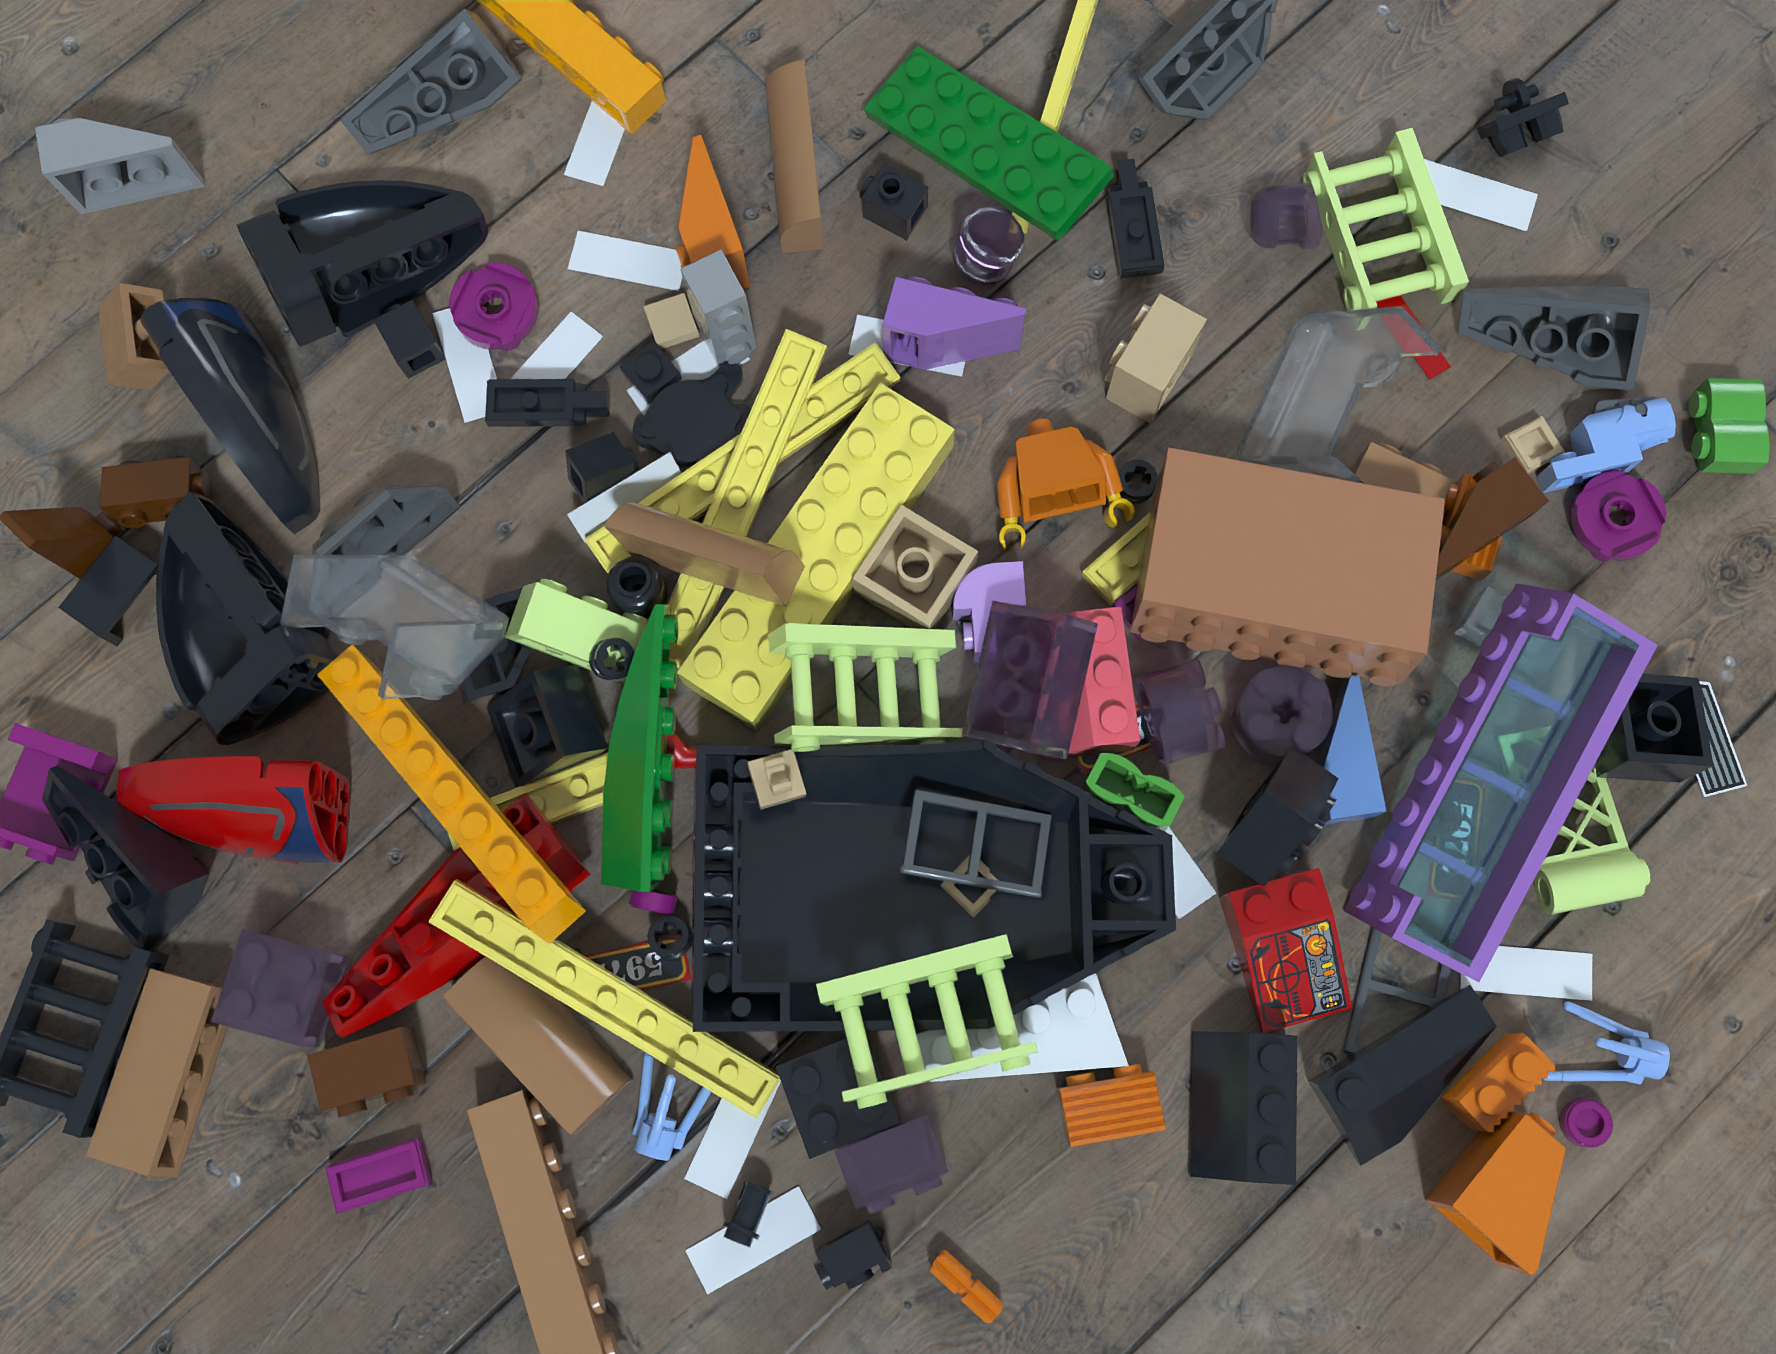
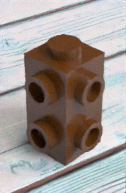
[99,455,212,528]

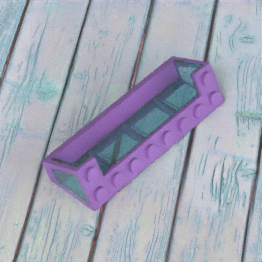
[1344,583,1658,982]

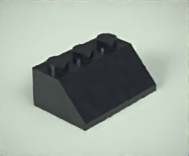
[1189,1031,1297,1185]

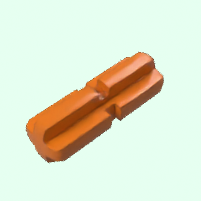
[929,1250,1004,1324]

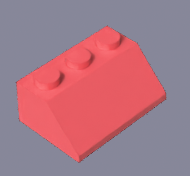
[1027,607,1140,760]

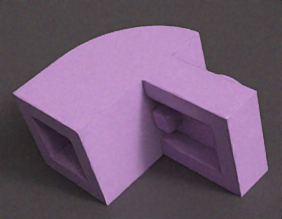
[952,561,1026,663]

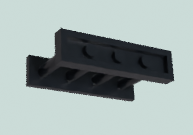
[0,919,169,1138]

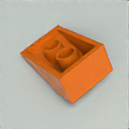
[675,135,750,289]

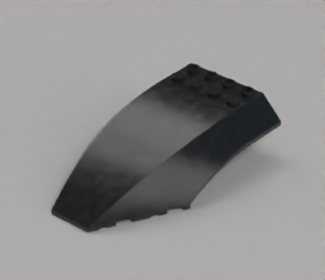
[691,739,1176,1032]

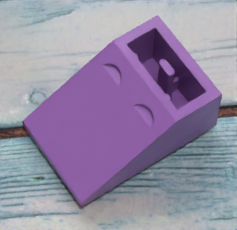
[882,277,1026,370]

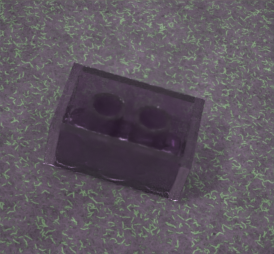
[962,600,1098,760]

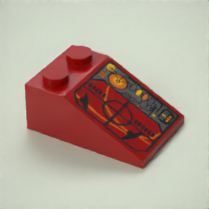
[1219,868,1352,1033]

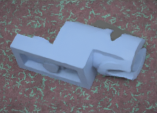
[1537,396,1676,493]

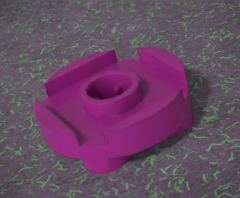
[449,262,539,351]
[1569,470,1667,562]

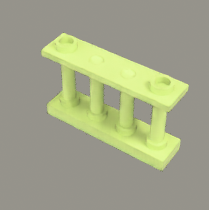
[1303,128,1469,326]
[768,623,963,752]
[816,934,1038,1109]

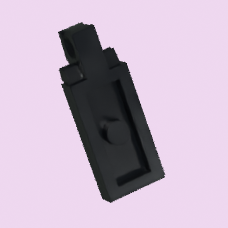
[1108,159,1165,279]
[485,379,610,427]

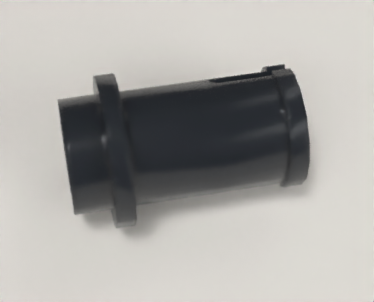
[723,1181,773,1248]

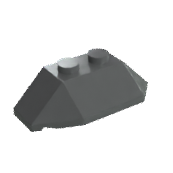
[1138,0,1278,120]
[307,485,460,623]

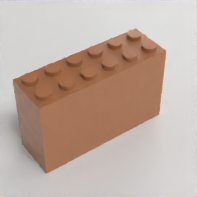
[1130,447,1445,686]

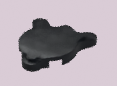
[633,362,751,467]

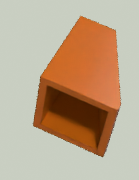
[1425,1112,1566,1276]

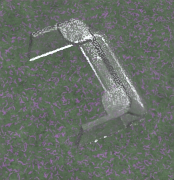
[1237,306,1441,484]
[280,555,509,700]

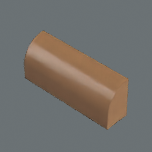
[765,60,824,253]
[604,502,805,607]
[442,957,633,1135]
[86,969,239,1177]

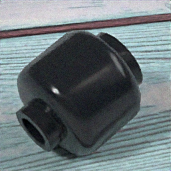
[606,556,668,619]

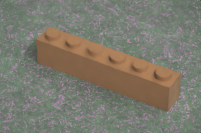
[467,1090,620,1354]

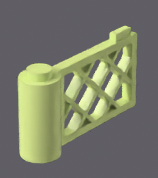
[1494,726,1650,915]

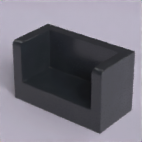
[58,536,158,647]

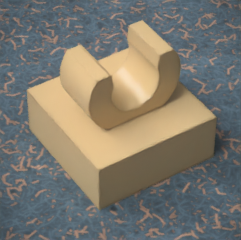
[747,749,806,810]

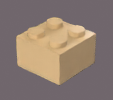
[1105,293,1207,424]
[852,505,978,629]

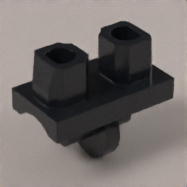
[1477,78,1569,157]

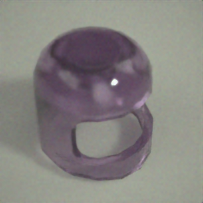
[1247,183,1322,249]
[953,207,1025,286]

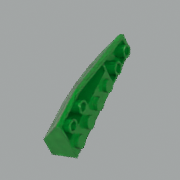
[601,604,678,892]

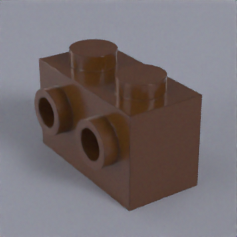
[307,1027,426,1118]

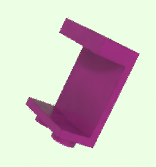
[0,723,118,865]

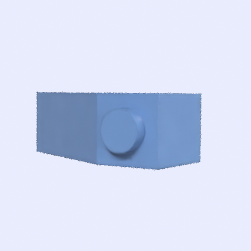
[1317,676,1386,825]

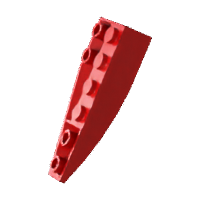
[322,793,591,1038]

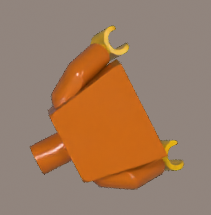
[997,418,1135,550]

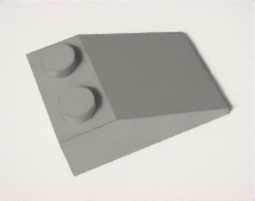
[35,118,205,214]

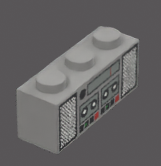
[680,249,757,367]

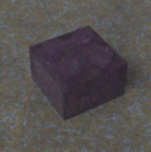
[211,929,349,1048]
[835,1113,949,1214]

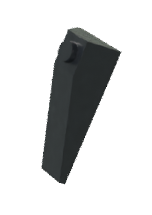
[42,765,208,949]
[1308,985,1497,1166]

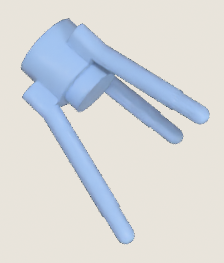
[1544,1001,1670,1085]
[632,1052,711,1161]

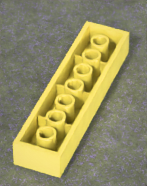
[677,383,955,732]

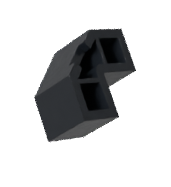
[449,588,532,703]

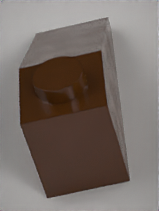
[1436,457,1549,580]
[0,506,123,579]

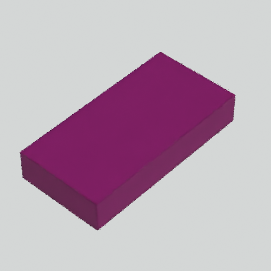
[325,1137,433,1214]

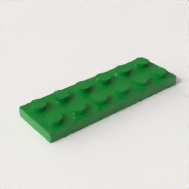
[863,46,1114,242]

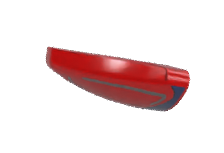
[116,756,351,864]

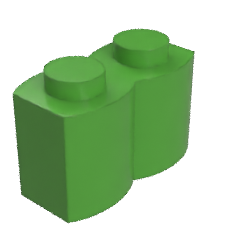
[1688,378,1770,474]
[1082,753,1185,831]

